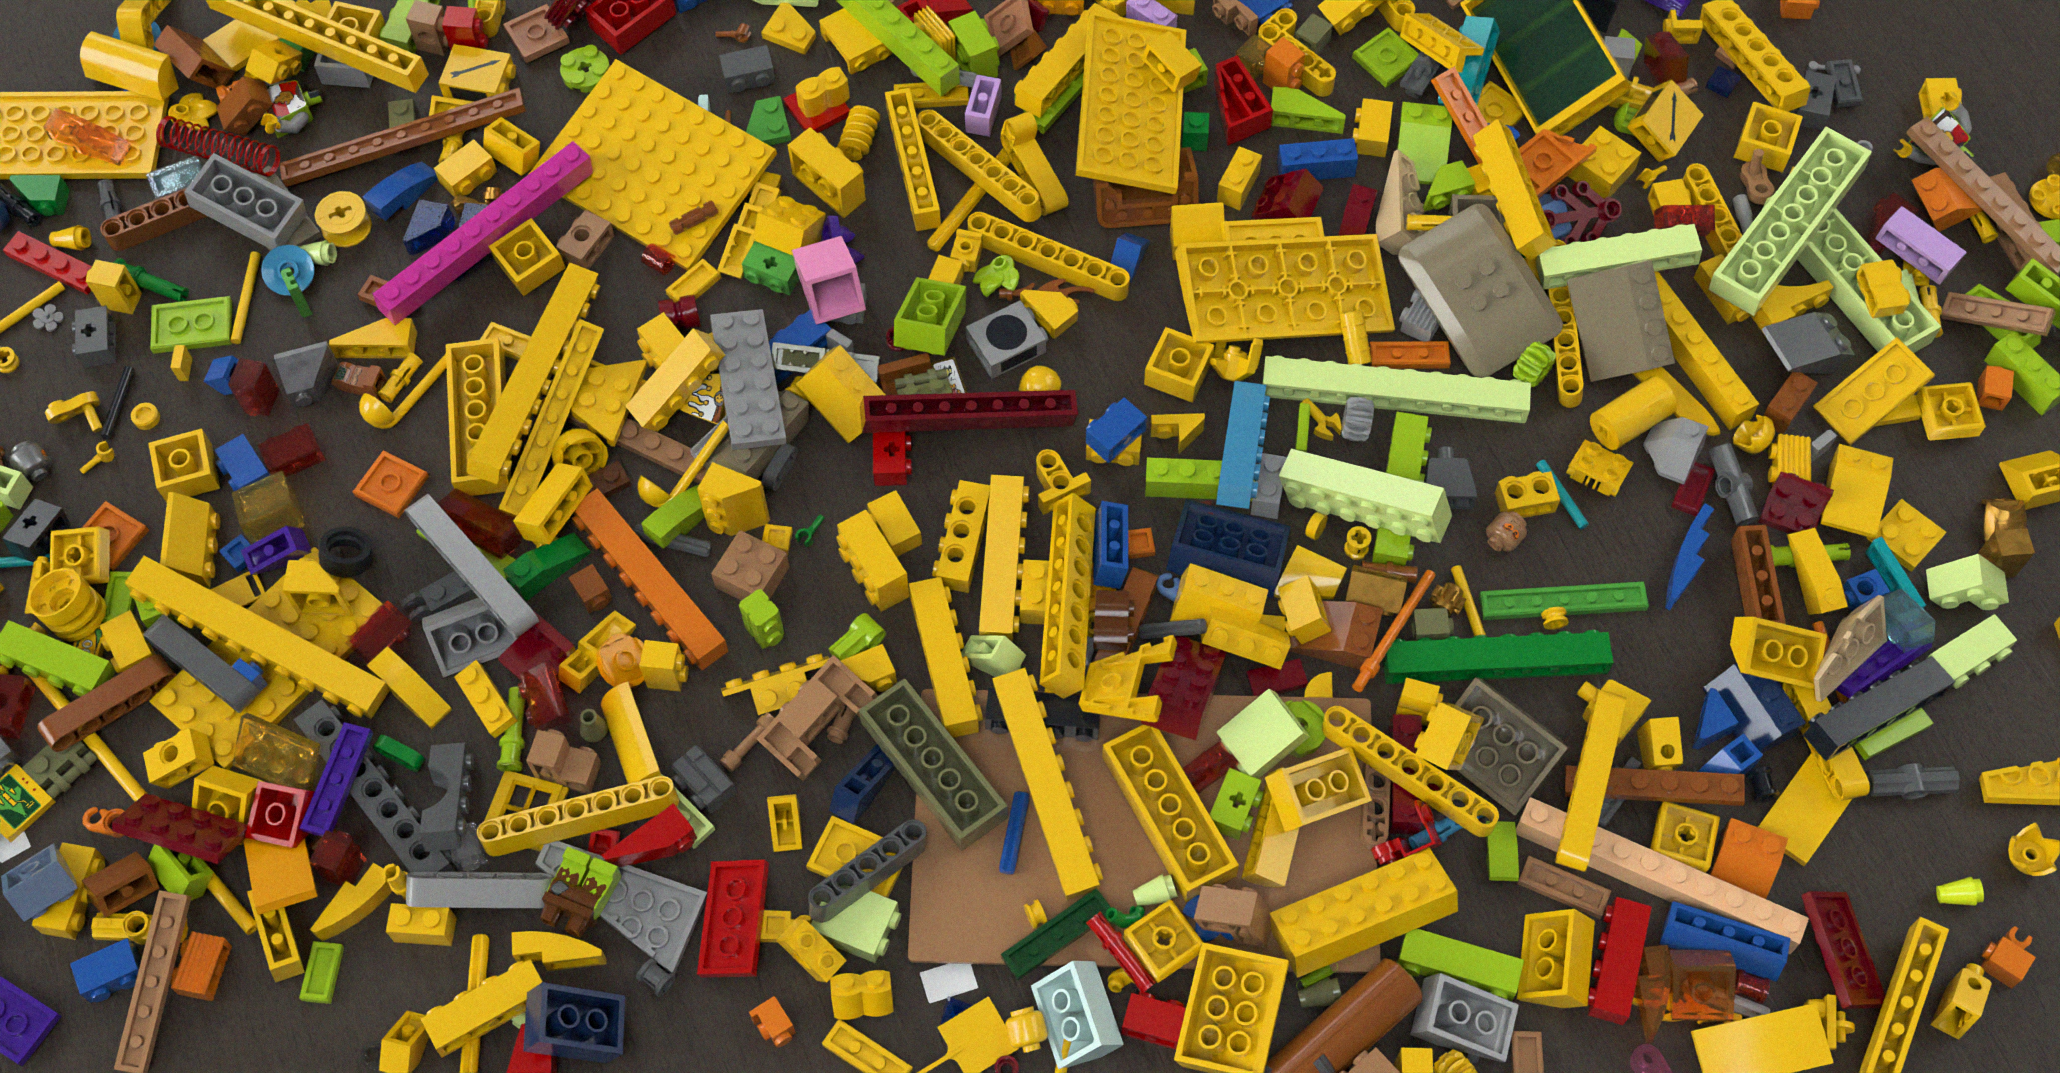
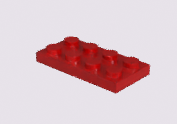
[697,859,769,978]

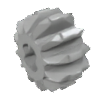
[1341,397,1374,442]

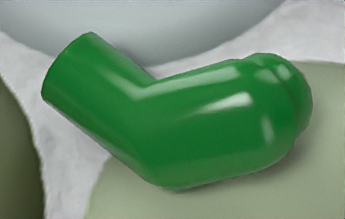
[1105,906,1145,929]

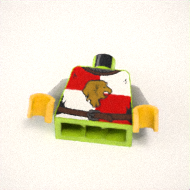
[244,71,323,138]
[1893,92,1974,165]

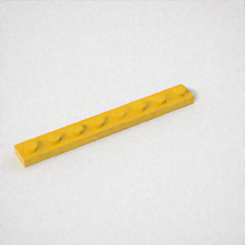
[498,319,604,518]

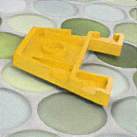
[1079,635,1177,722]

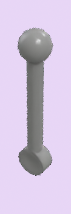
[1807,61,1861,75]

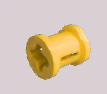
[1344,526,1371,560]

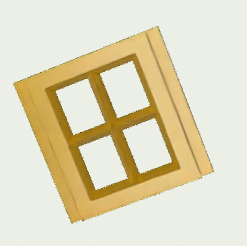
[484,771,569,852]

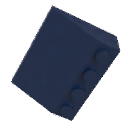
[1166,499,1291,598]

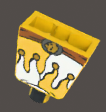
[680,374,726,425]

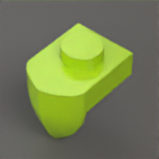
[1613,102,1639,136]

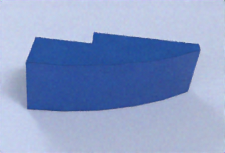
[363,161,438,221]

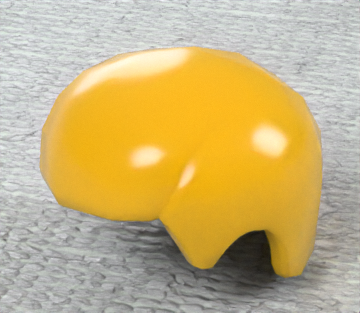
[1019,366,1061,391]
[1733,415,1775,454]

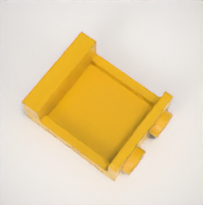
[819,8,893,75]

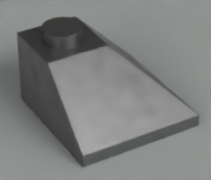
[274,341,338,408]

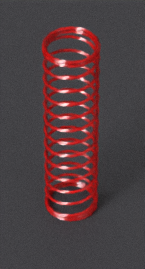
[156,116,280,177]

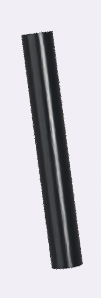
[100,366,135,439]

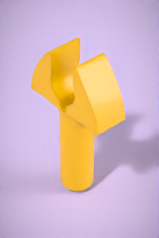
[1301,398,1342,441]

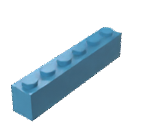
[1216,381,1270,509]

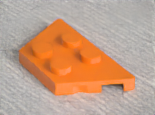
[1519,129,1597,199]

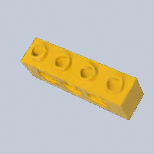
[932,480,990,593]

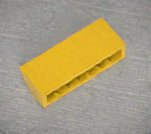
[80,31,179,101]

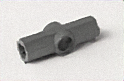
[1709,443,1760,527]
[1866,763,1960,800]

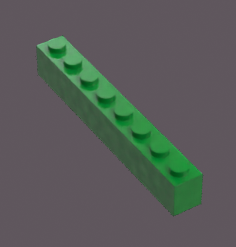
[1383,630,1614,684]

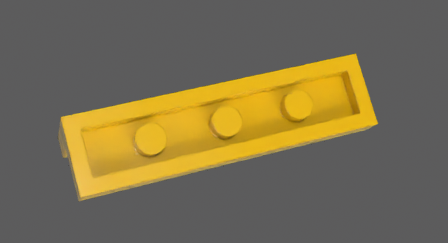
[1400,13,1484,72]

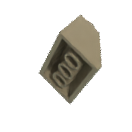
[703,390,809,480]

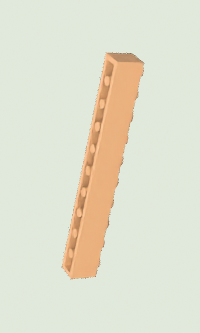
[1516,797,1809,954]

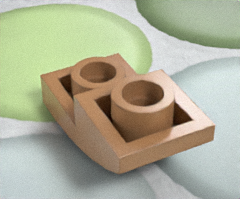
[1212,0,1258,37]

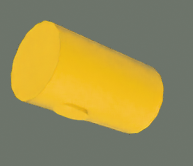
[1590,376,1677,450]

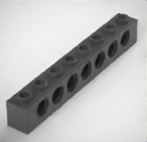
[293,699,455,872]

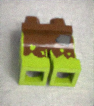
[540,846,622,938]

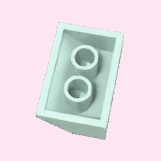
[1031,961,1124,1069]

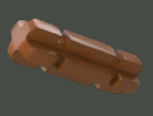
[669,200,718,235]

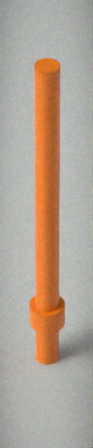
[1352,570,1436,692]

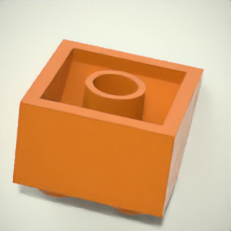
[1911,168,1984,232]
[1709,818,1788,899]

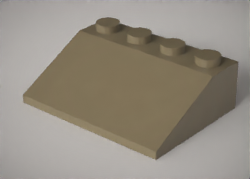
[1566,259,1675,382]
[1455,677,1572,816]

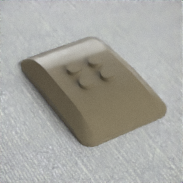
[1398,204,1563,378]

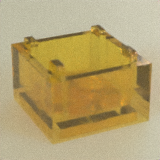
[232,471,305,544]

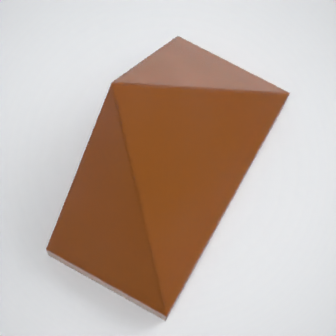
[1010,28,1047,71]

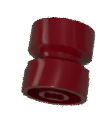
[658,294,701,331]

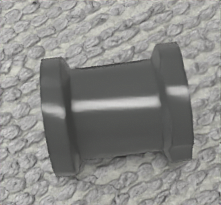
[636,958,676,997]

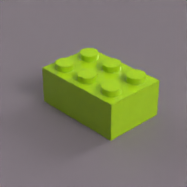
[894,277,966,356]

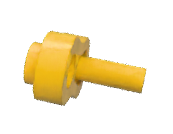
[45,391,103,433]

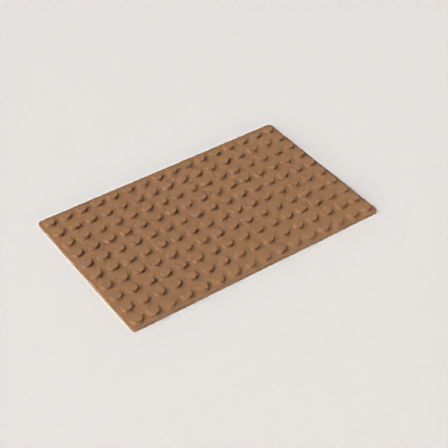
[908,689,1380,974]

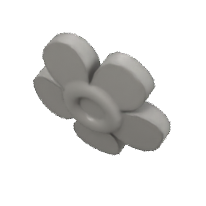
[32,304,64,332]

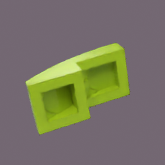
[1486,821,1519,881]

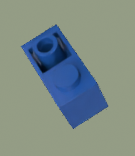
[1697,733,1763,775]

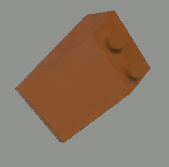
[1289,601,1383,670]

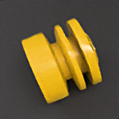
[27,568,107,642]

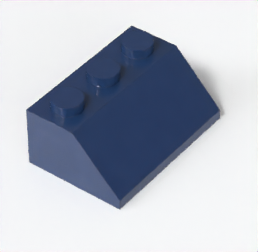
[1703,663,1806,753]

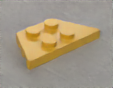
[571,360,648,447]

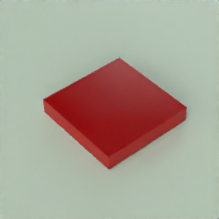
[783,92,850,133]

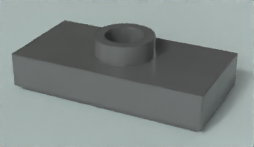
[1825,59,1863,108]

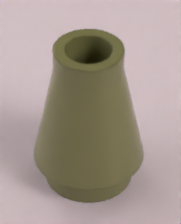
[580,709,608,742]
[1297,977,1342,1008]

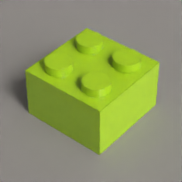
[948,11,1000,78]

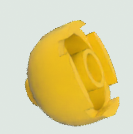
[552,429,608,476]

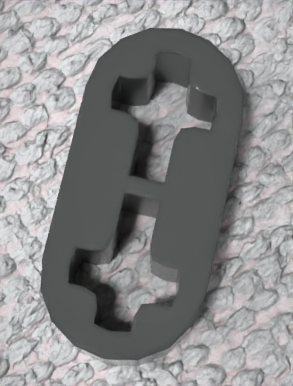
[761,443,798,491]

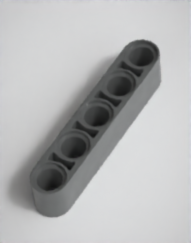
[142,614,261,713]
[808,819,927,923]

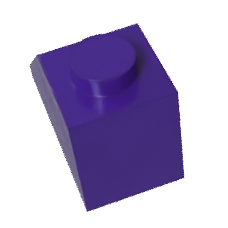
[241,525,312,575]

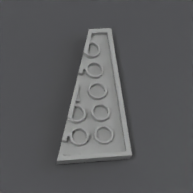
[535,841,707,975]

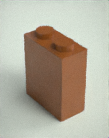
[154,25,235,89]

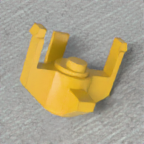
[1209,338,1263,382]

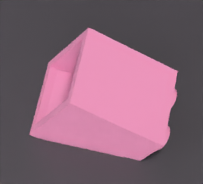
[792,236,866,325]

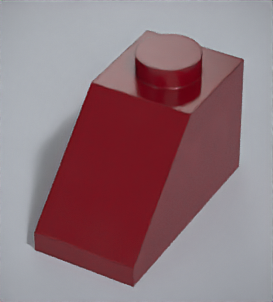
[1338,184,1378,236]

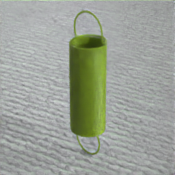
[1296,962,1338,990]

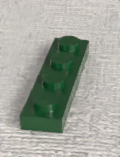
[1001,888,1111,981]

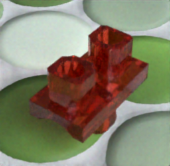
[1182,741,1238,795]

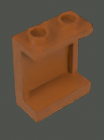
[877,353,931,395]

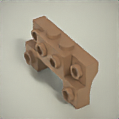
[756,655,878,781]

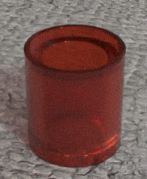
[641,243,676,275]

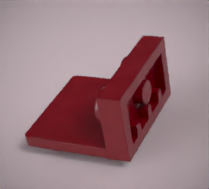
[1758,472,1834,534]
[498,610,575,695]

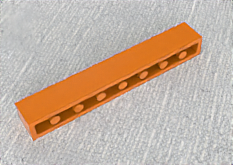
[571,488,729,670]

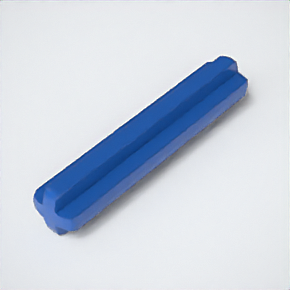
[999,791,1030,875]

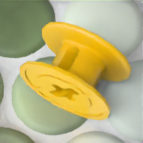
[315,191,372,247]

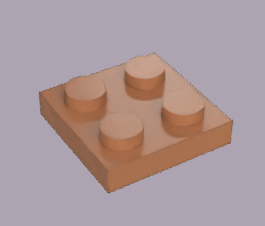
[984,0,1034,57]
[503,4,570,63]

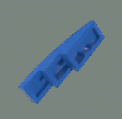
[1665,503,1714,611]

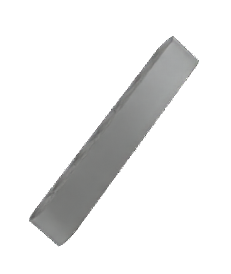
[405,494,539,638]

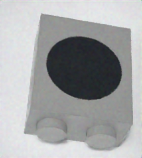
[966,300,1048,379]

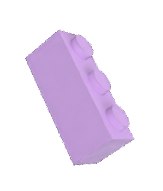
[1875,206,1966,285]

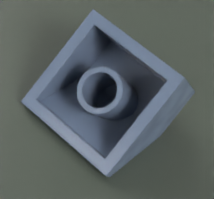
[1,843,78,922]

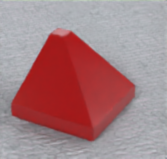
[588,828,620,856]

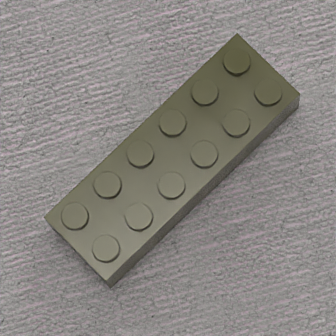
[859,678,1008,851]

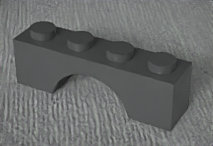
[419,742,474,852]

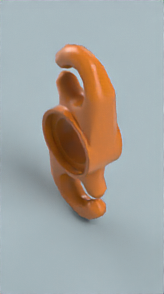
[83,807,132,838]

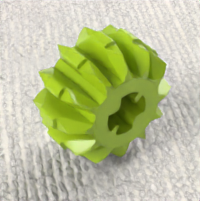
[1513,342,1556,387]

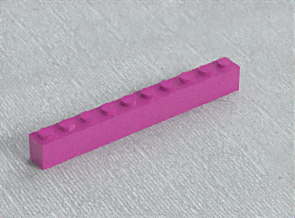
[373,141,593,325]

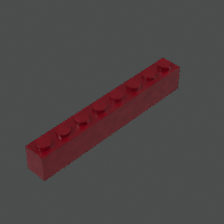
[860,390,1078,433]

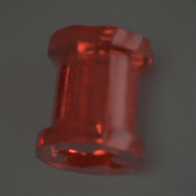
[1732,969,1770,1004]

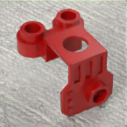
[1371,800,1442,865]

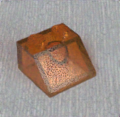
[1668,950,1736,1021]

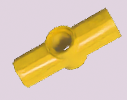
[91,911,188,945]

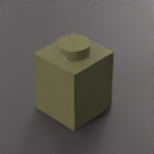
[1295,13,1333,55]
[1410,608,1454,641]

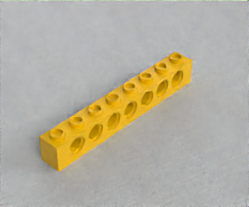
[1039,493,1096,699]

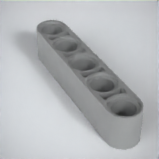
[406,871,553,908]

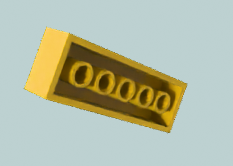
[446,338,512,498]
[1102,725,1239,902]
[1270,848,1458,978]

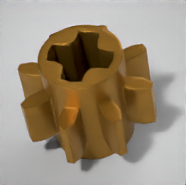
[1429,583,1466,617]

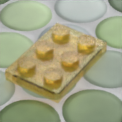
[232,712,321,791]

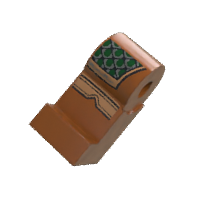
[331,362,387,400]

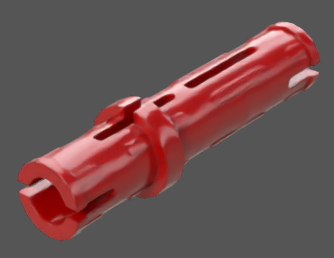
[1086,911,1157,994]

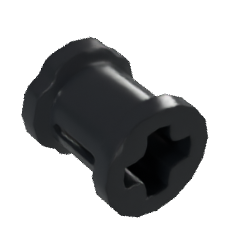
[1746,766,1780,803]

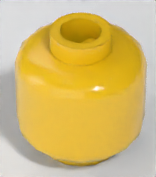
[1005,1006,1048,1053]

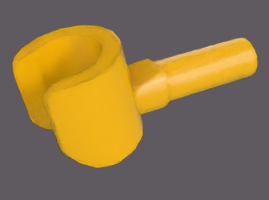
[1636,165,1667,189]
[79,441,114,474]

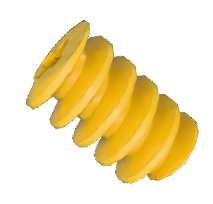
[837,105,880,161]

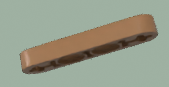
[1359,751,1391,850]

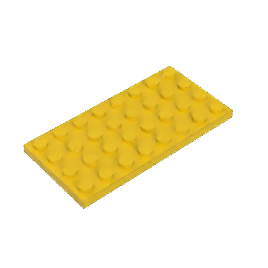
[1075,11,1186,194]
[0,91,170,179]
[149,547,392,770]

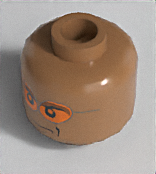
[1486,511,1527,552]

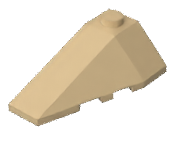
[1376,150,1427,255]
[1814,595,1887,702]

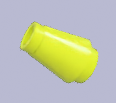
[1936,877,1984,906]

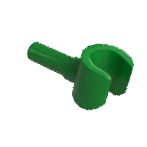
[795,514,825,547]

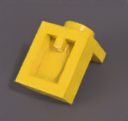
[1663,10,1703,44]

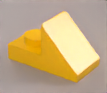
[1150,413,1205,454]

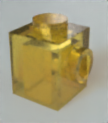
[1235,34,1272,80]

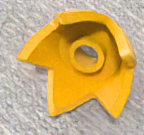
[2008,823,2060,876]

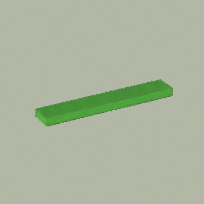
[1479,582,1649,620]

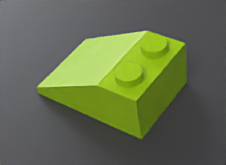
[1396,102,1452,185]

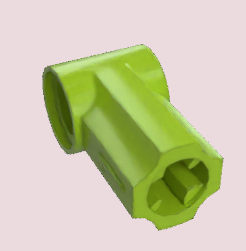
[829,613,886,661]

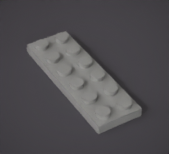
[710,309,786,450]

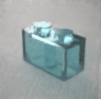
[146,156,203,198]
[1883,589,1935,653]

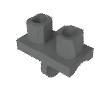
[1400,51,1442,99]

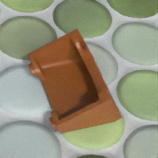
[1092,147,1199,228]

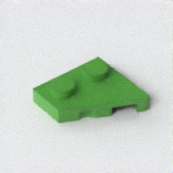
[746,96,791,145]

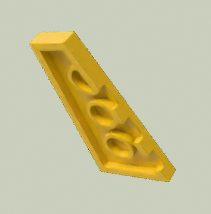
[1979,757,2060,805]

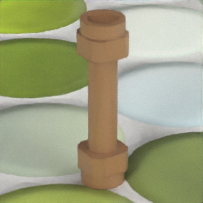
[720,713,775,772]

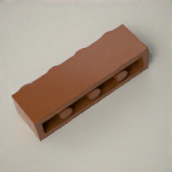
[1731,525,1786,624]

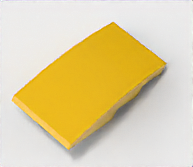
[1691,1003,1834,1073]

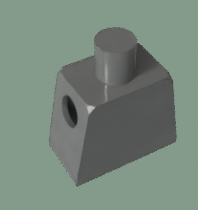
[1424,446,1477,509]

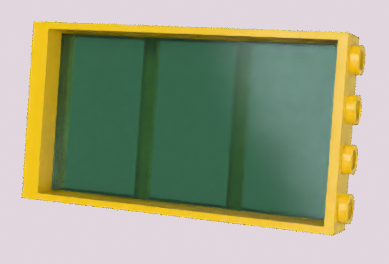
[1460,0,1633,136]

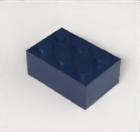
[523,982,625,1064]

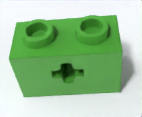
[742,241,799,295]

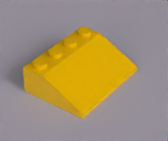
[1174,942,1290,1073]

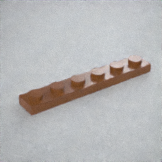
[1565,766,1745,806]

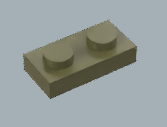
[388,99,416,128]

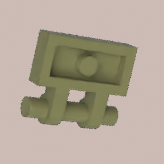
[894,368,953,395]
[22,741,98,799]

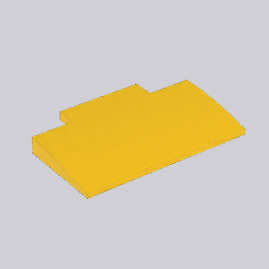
[1175,217,1395,344]

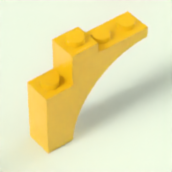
[1694,254,1834,337]

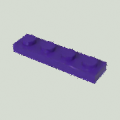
[1835,626,1933,699]
[300,722,374,839]

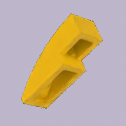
[558,610,636,694]
[367,646,452,729]
[310,863,392,941]
[512,931,607,971]

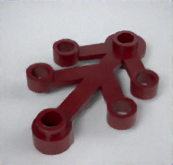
[1543,181,1622,245]

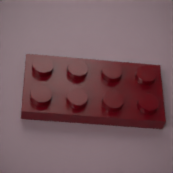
[112,793,248,864]
[1801,891,1885,1009]

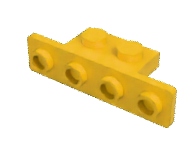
[721,653,830,715]

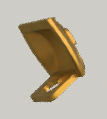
[1981,498,2027,543]

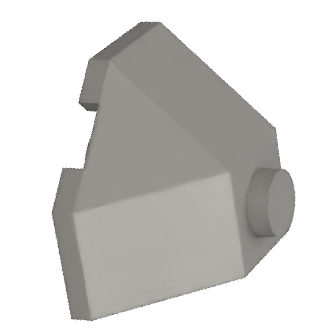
[1643,417,1709,484]

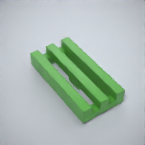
[281,267,312,318]

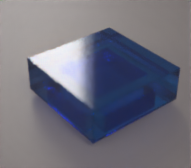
[1706,66,1741,98]

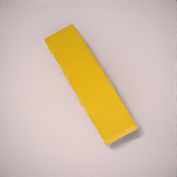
[717,182,782,280]

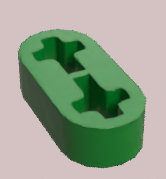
[372,734,426,772]

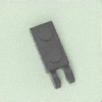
[401,571,475,623]

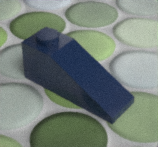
[829,744,896,824]

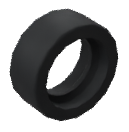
[318,526,373,578]

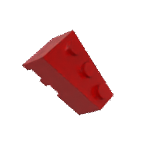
[1214,55,1273,146]

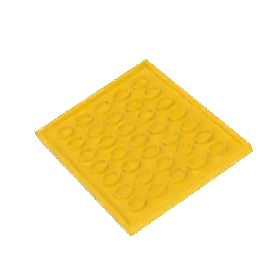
[528,59,777,271]

